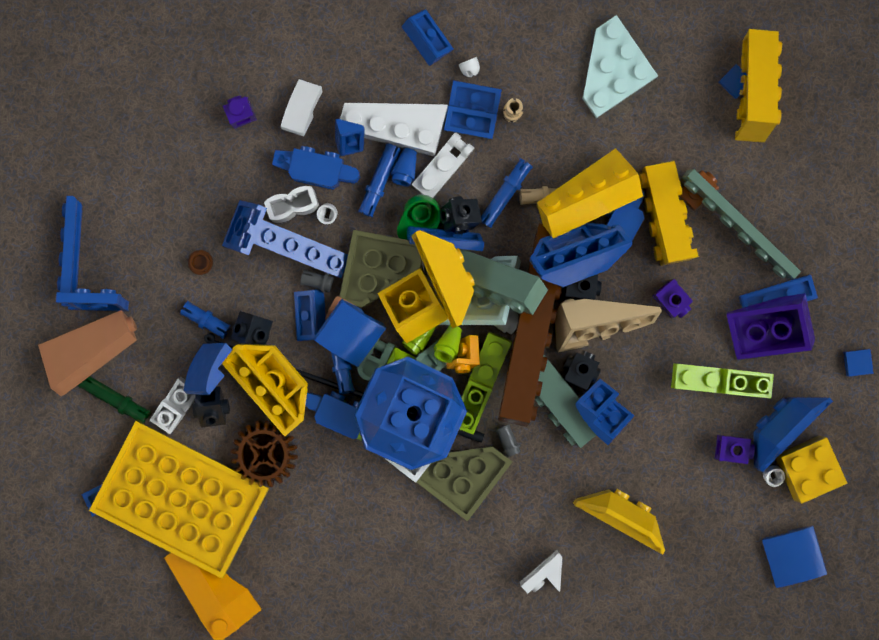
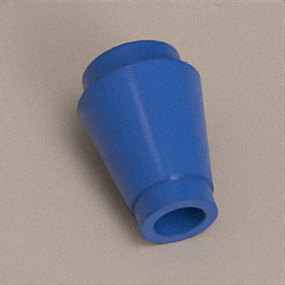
[391,148,417,187]

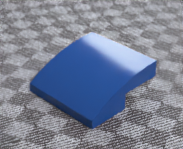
[444,80,502,139]
[314,299,386,367]
[184,343,233,395]
[575,379,635,445]
[762,526,827,588]

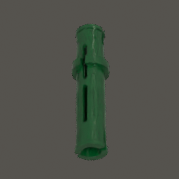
[78,376,151,424]

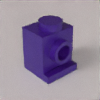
[223,96,257,129]
[652,279,693,318]
[714,435,755,464]

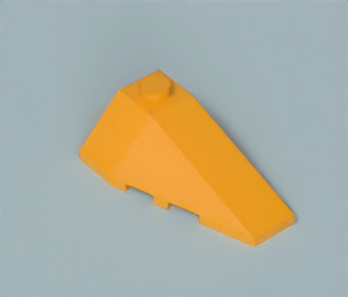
[164,553,262,640]

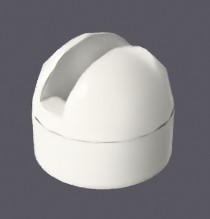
[458,57,480,77]
[317,203,337,224]
[763,465,785,487]

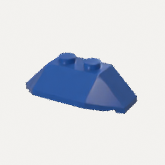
[530,223,632,287]
[754,397,833,472]

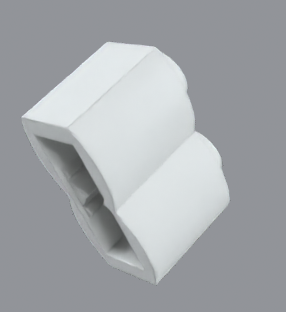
[264,186,320,223]

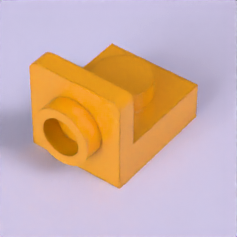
[447,335,480,373]

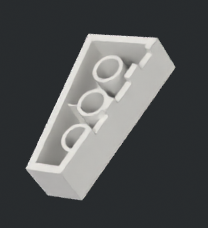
[340,103,448,157]

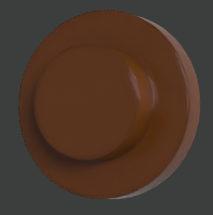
[188,250,213,275]

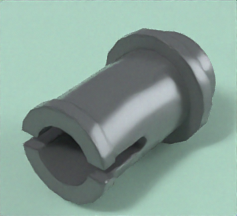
[300,269,333,293]
[495,424,521,458]

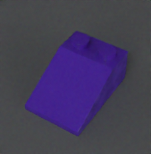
[726,293,815,360]

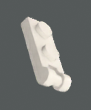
[412,132,475,198]

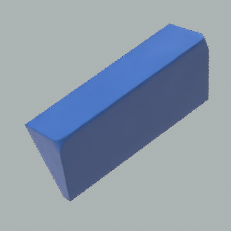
[402,9,454,66]
[335,119,365,156]
[294,290,326,341]

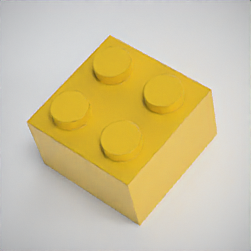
[377,268,448,344]
[776,436,848,504]

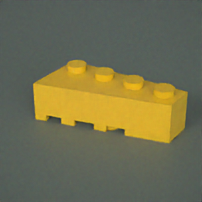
[735,29,782,142]
[537,148,643,239]
[639,161,699,266]

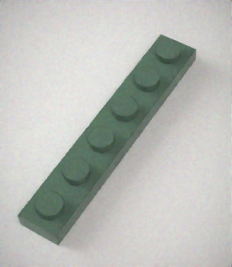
[681,169,801,279]

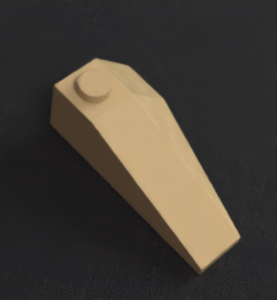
[555,299,662,352]

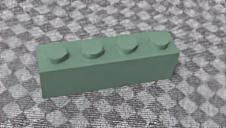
[460,249,548,315]
[535,355,596,448]

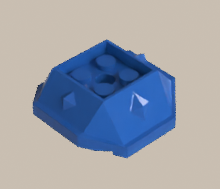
[354,357,467,470]

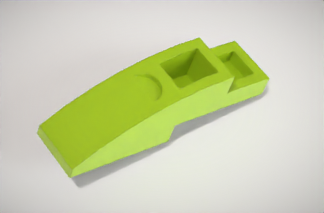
[460,332,512,434]
[671,363,774,399]

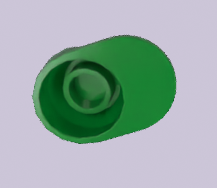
[397,194,441,240]

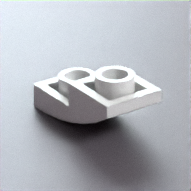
[281,79,322,136]
[150,377,195,434]

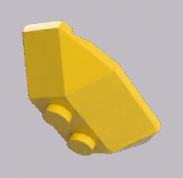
[411,230,475,329]
[222,344,308,436]
[573,489,665,555]

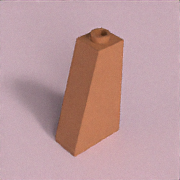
[38,310,137,396]

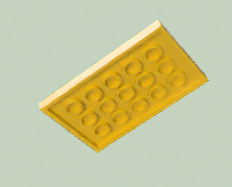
[89,421,269,579]

